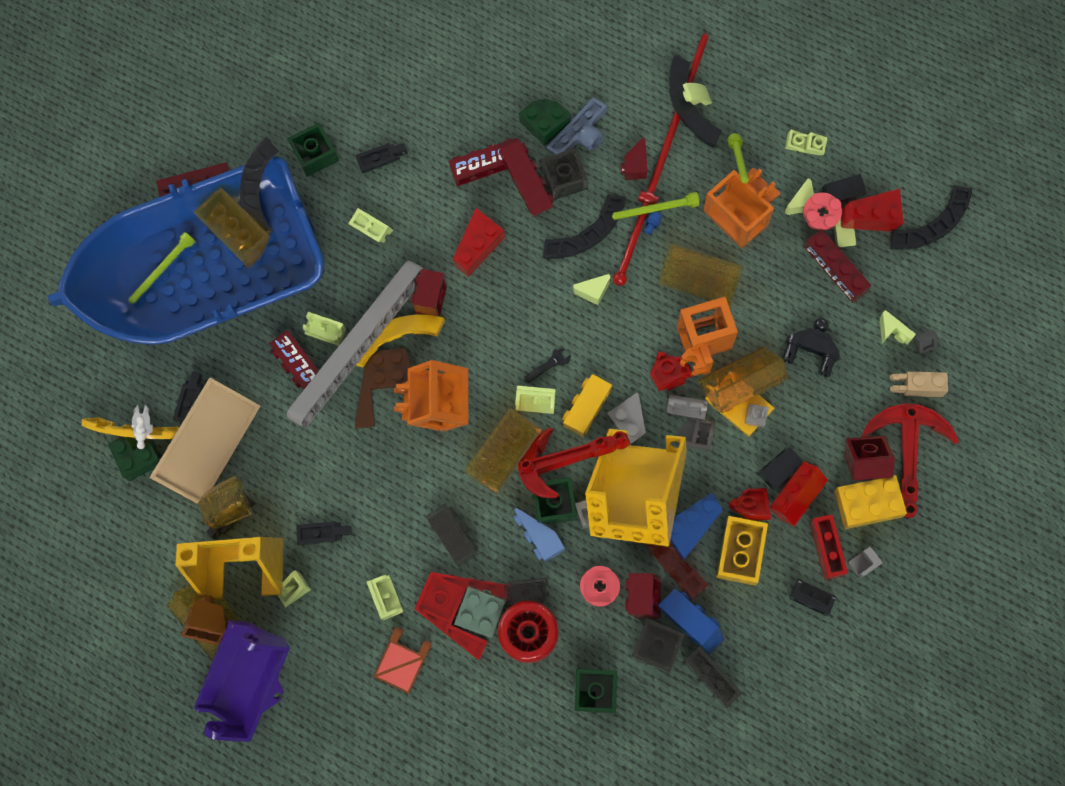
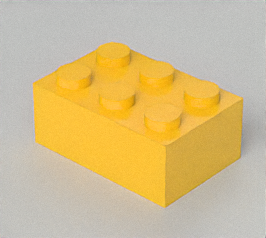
[834,475,907,529]
[716,516,768,586]

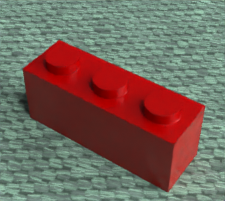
[770,461,828,527]
[809,514,848,581]

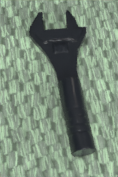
[524,349,571,383]

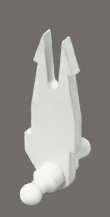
[132,405,153,449]

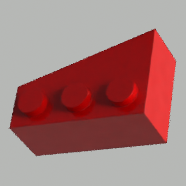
[841,188,904,231]
[453,208,505,277]

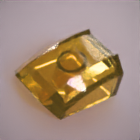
[198,475,253,529]

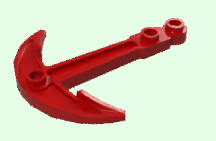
[861,404,959,518]
[518,428,630,498]

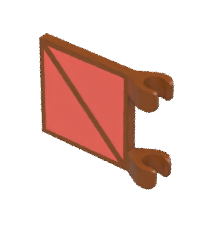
[373,627,432,694]

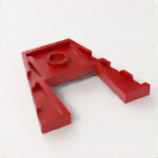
[414,572,511,660]

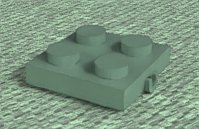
[454,586,506,638]

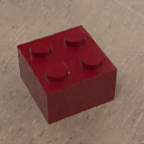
[411,269,447,317]
[844,436,895,481]
[625,573,661,619]

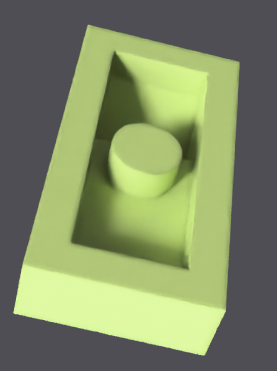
[879,310,916,345]

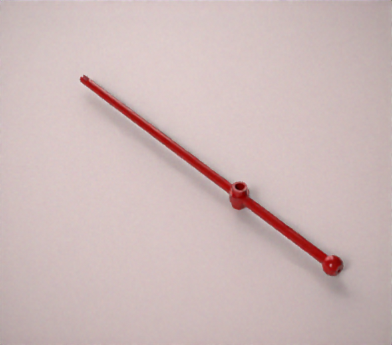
[613,34,709,286]

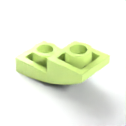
[683,83,712,105]
[785,130,827,155]
[831,219,856,247]

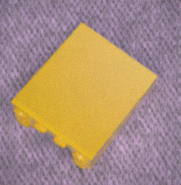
[585,429,687,546]
[175,537,284,600]

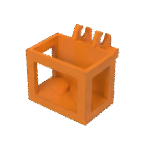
[703,167,780,248]
[677,297,738,376]
[394,360,468,431]

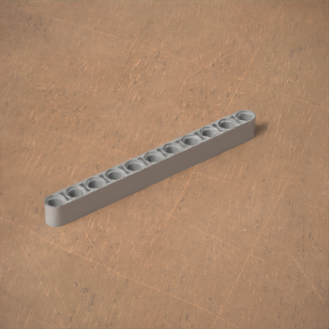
[287,261,426,428]

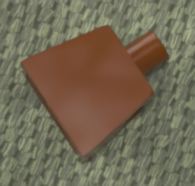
[181,595,225,645]

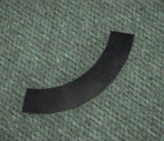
[669,55,722,148]
[240,136,279,242]
[890,186,972,250]
[543,195,626,259]

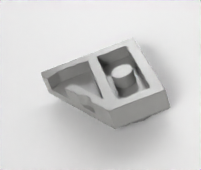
[607,393,646,445]

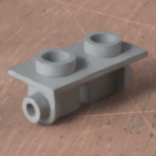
[667,395,708,420]

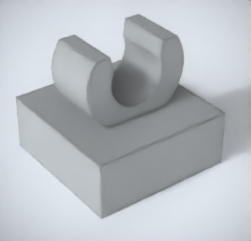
[745,404,769,428]

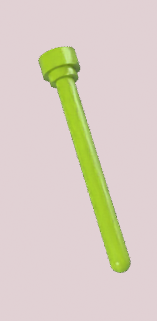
[727,133,749,184]
[612,192,699,220]
[128,232,196,304]

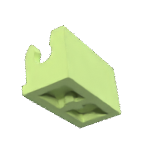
[348,208,393,243]
[303,312,346,346]
[515,386,556,414]
[367,575,403,621]

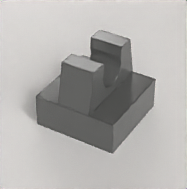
[913,329,937,355]

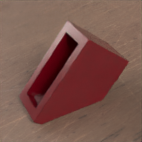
[621,138,648,180]

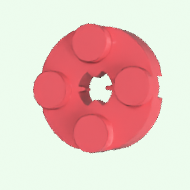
[803,193,842,231]
[580,566,620,607]

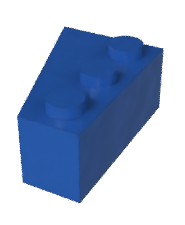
[670,493,723,561]
[658,589,724,656]

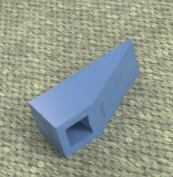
[513,508,565,562]

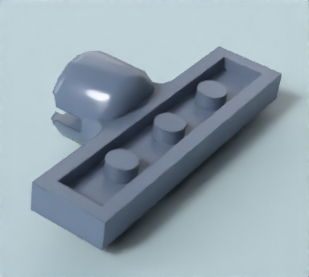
[546,97,608,160]

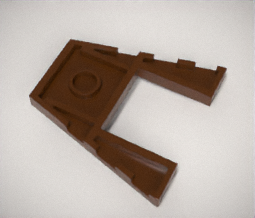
[355,348,412,429]

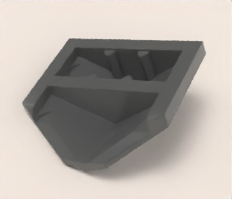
[677,417,716,452]

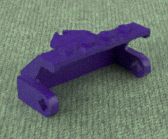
[194,620,290,742]

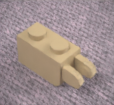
[890,372,948,397]

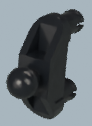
[781,318,840,377]

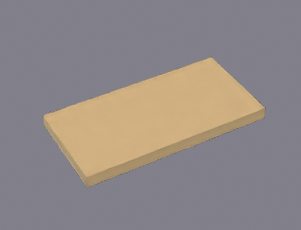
[150,378,260,506]

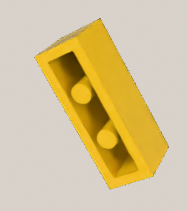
[562,374,612,438]

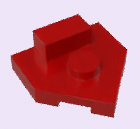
[650,351,693,391]
[729,488,771,521]

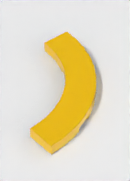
[356,315,445,368]
[82,417,180,439]

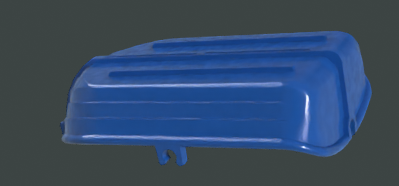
[47,156,325,345]

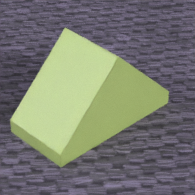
[785,178,814,215]
[573,274,610,305]
[278,570,311,608]

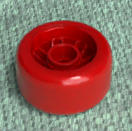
[498,601,559,664]

